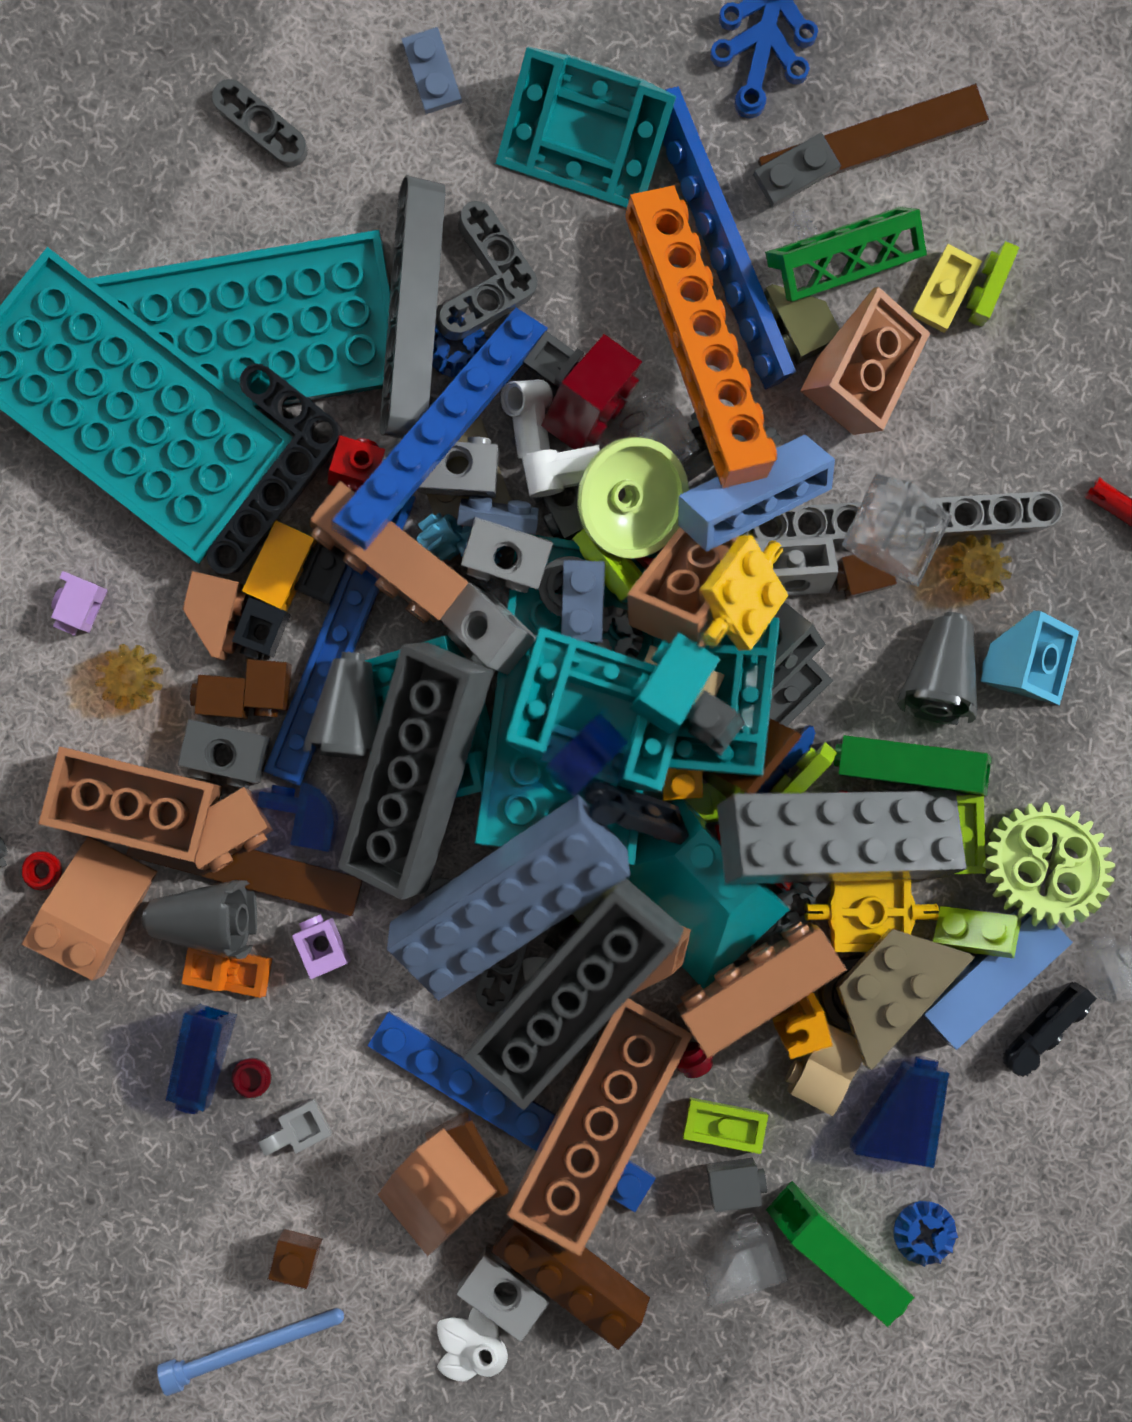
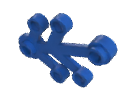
[710,0,818,118]

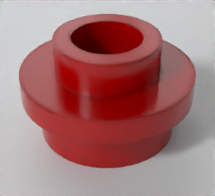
[21,851,62,891]

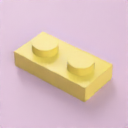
[911,244,982,333]

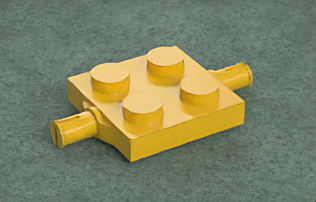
[700,535,788,651]
[804,879,939,952]

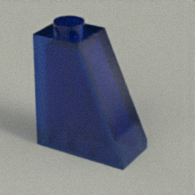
[165,1004,237,1114]
[850,1056,950,1168]

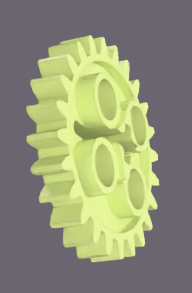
[983,802,1115,929]

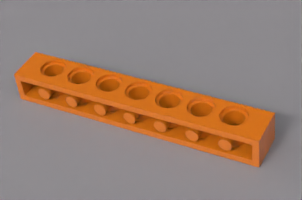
[625,185,777,489]

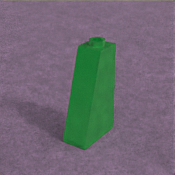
[834,735,992,796]
[766,1181,915,1327]

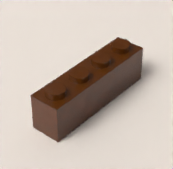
[491,1217,650,1350]

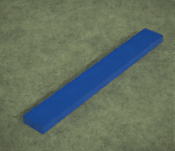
[264,496,416,786]

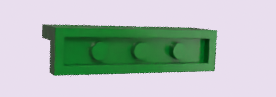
[765,207,927,302]

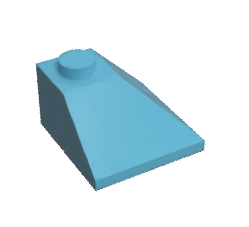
[981,610,1079,705]

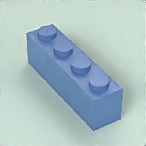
[678,435,835,552]
[922,908,1073,1050]

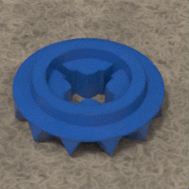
[432,316,487,378]
[893,1201,958,1267]

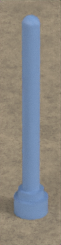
[157,1308,344,1396]

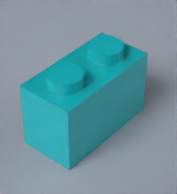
[629,633,720,735]

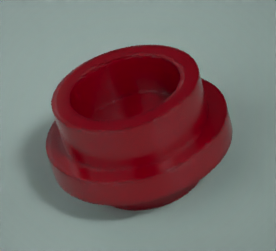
[676,1042,713,1079]
[231,1058,272,1098]

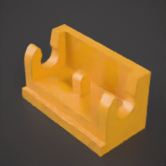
[242,520,317,612]
[772,992,833,1059]

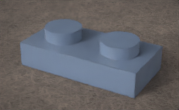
[401,27,462,114]
[457,495,539,535]
[561,560,605,643]

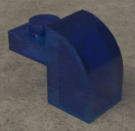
[545,713,629,797]
[257,782,338,852]

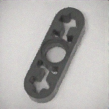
[212,79,308,167]

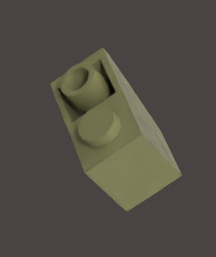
[764,284,840,364]

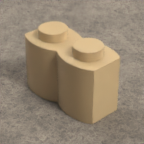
[785,1023,863,1116]

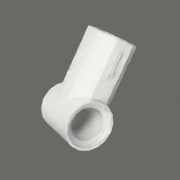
[501,379,553,459]
[522,445,600,498]

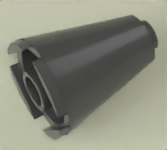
[897,612,978,725]
[303,652,379,760]
[142,880,257,959]

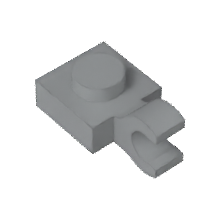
[258,1098,332,1156]

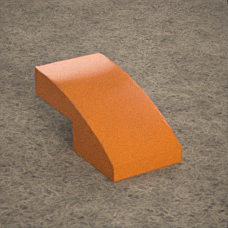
[181,948,272,998]

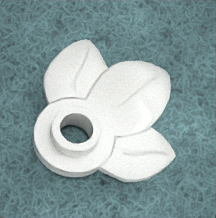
[437,1307,508,1381]

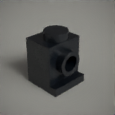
[232,597,291,660]

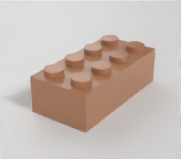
[310,482,469,623]
[38,746,223,862]
[677,921,847,1058]

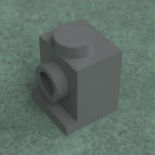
[686,690,744,755]

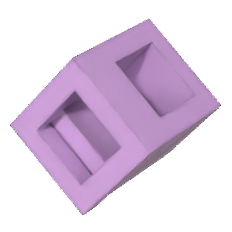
[51,571,107,635]
[292,914,351,979]

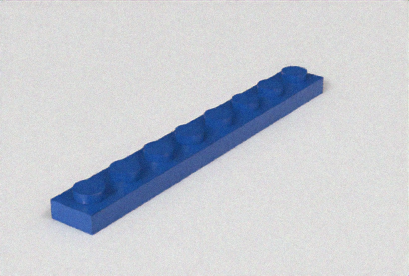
[663,86,796,389]
[332,307,548,551]
[368,1011,656,1212]

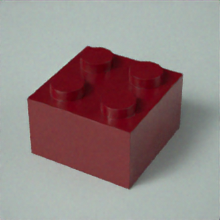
[541,334,642,450]

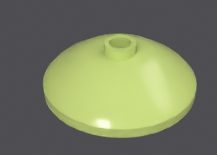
[578,437,689,558]

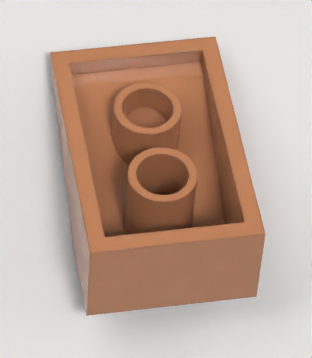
[800,287,930,435]
[627,527,758,648]
[22,836,158,981]
[378,1129,496,1256]

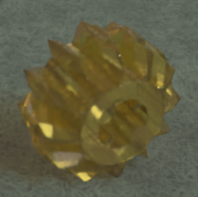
[945,534,1012,600]
[95,644,164,710]

